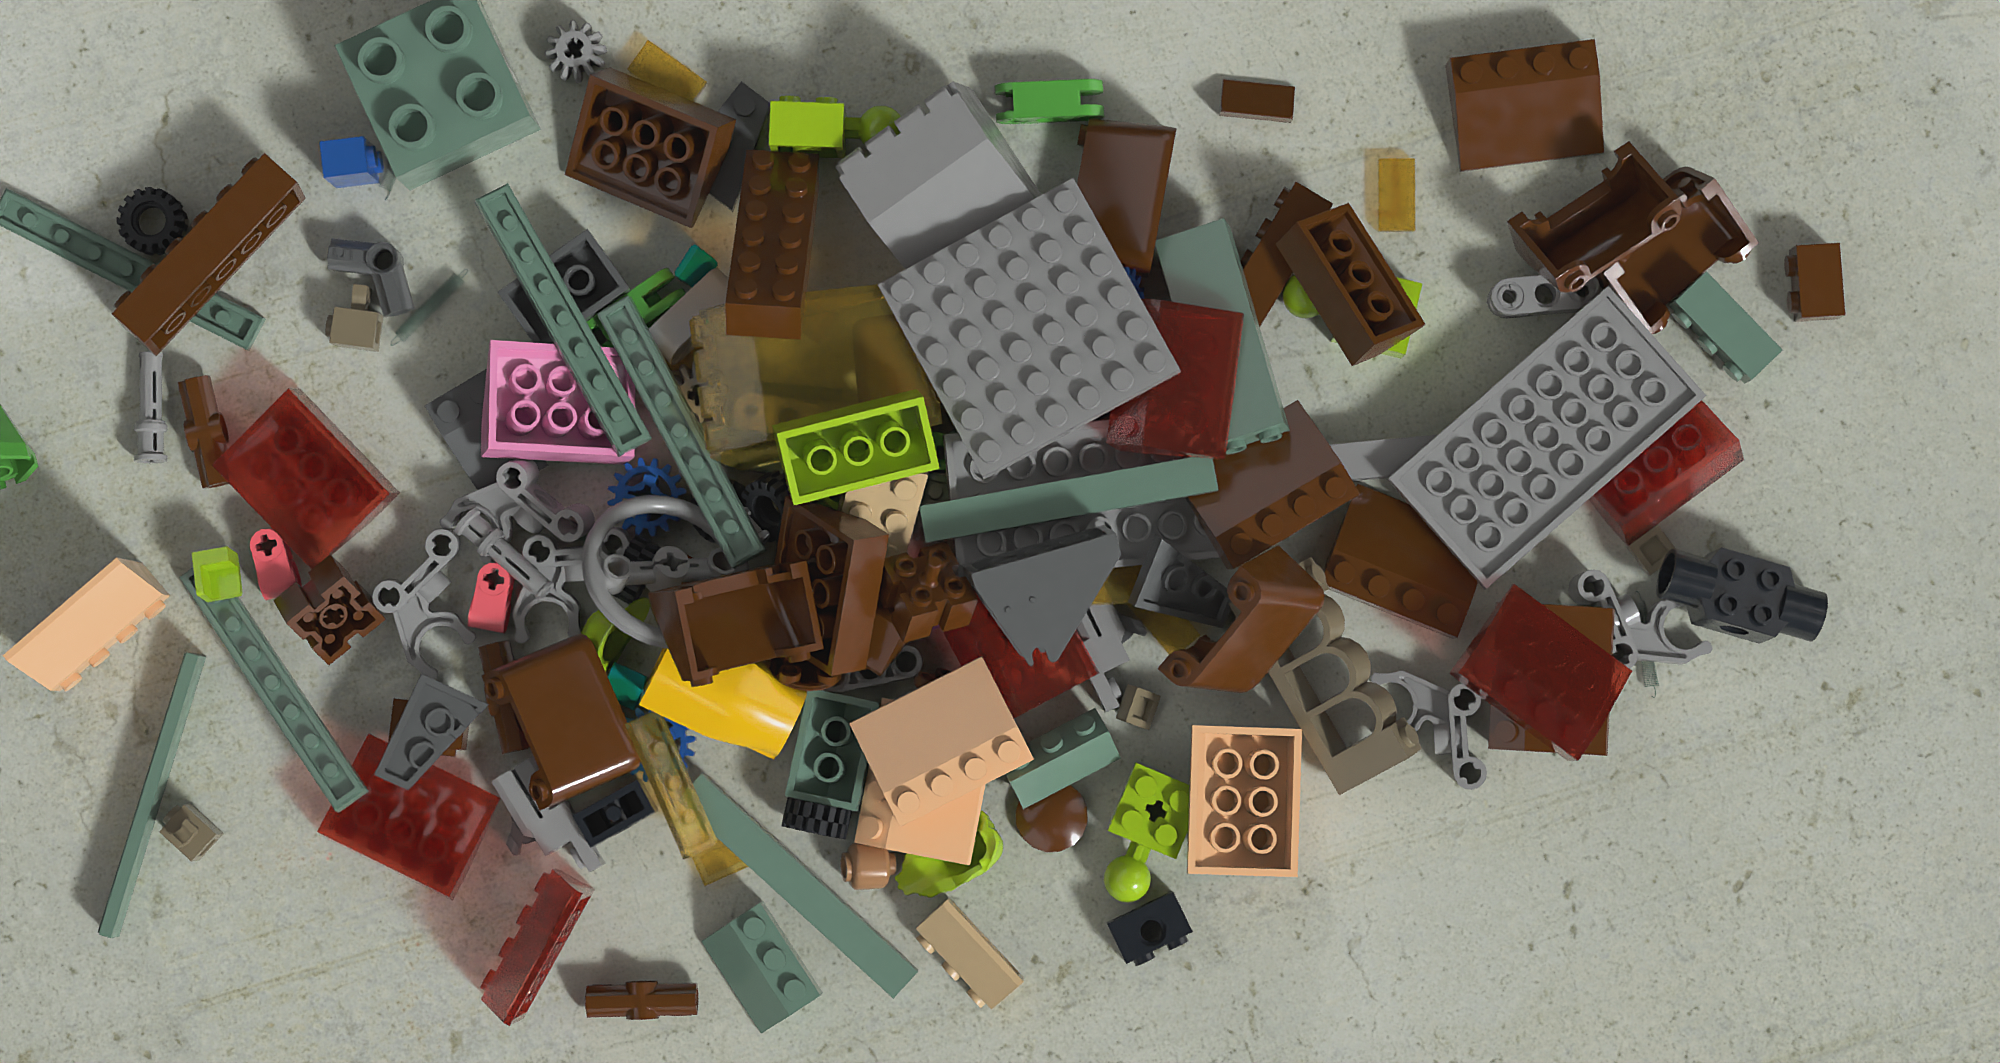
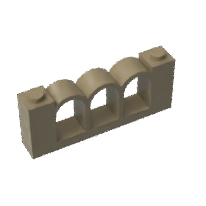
[1229,557,1422,795]

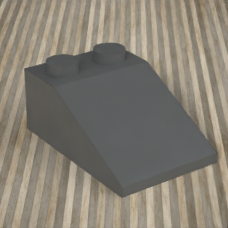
[425,369,549,490]

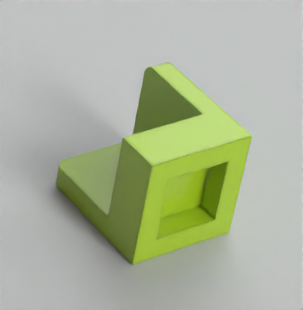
[192,546,243,602]

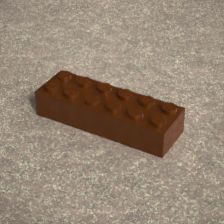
[725,150,819,340]
[112,153,306,356]

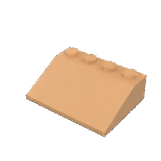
[2,557,170,692]
[849,656,1034,827]
[854,698,986,865]
[1187,725,1302,877]

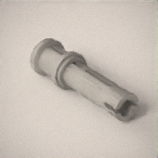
[134,351,167,464]
[454,507,554,601]

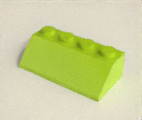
[772,389,940,505]

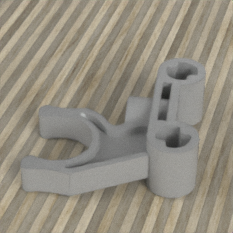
[440,459,595,564]
[512,527,631,643]
[372,528,476,680]
[1568,569,1712,673]
[1371,670,1487,790]

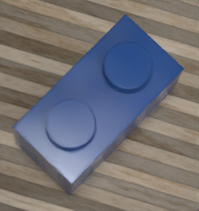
[319,136,384,188]

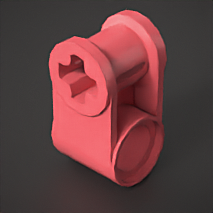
[250,528,302,601]
[468,562,515,634]

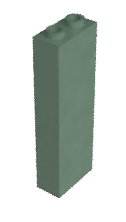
[1155,218,1290,454]

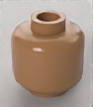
[840,843,896,890]

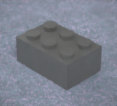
[498,229,631,344]

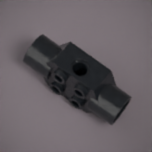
[1656,547,1828,644]

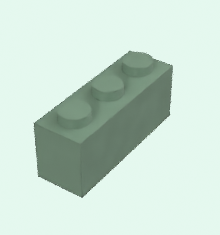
[1669,271,1783,384]
[1005,708,1121,809]

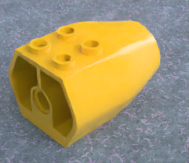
[639,648,807,760]

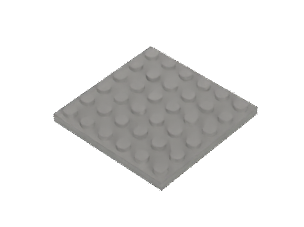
[878,178,1181,479]

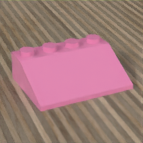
[481,340,635,465]

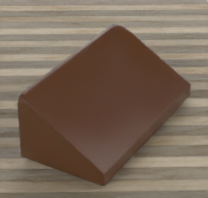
[1219,79,1295,123]

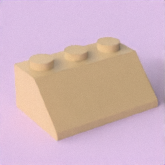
[916,897,1024,1010]

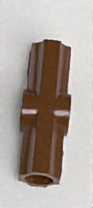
[178,375,235,489]
[478,640,530,754]
[585,981,699,1020]

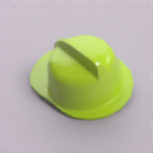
[581,597,650,672]

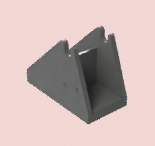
[962,525,1121,666]

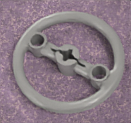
[581,495,749,648]

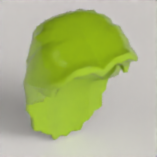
[895,811,1003,898]

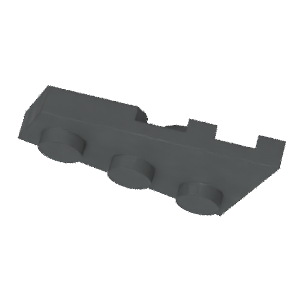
[709,81,770,212]
[1128,534,1232,628]
[374,674,489,790]

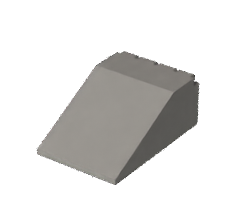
[835,81,1042,269]

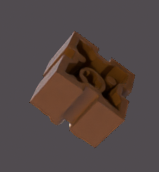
[878,541,978,643]
[273,554,386,665]

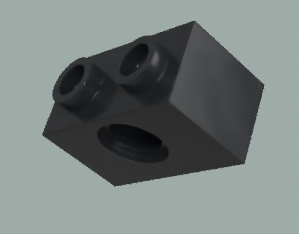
[572,779,659,848]
[1106,891,1193,966]

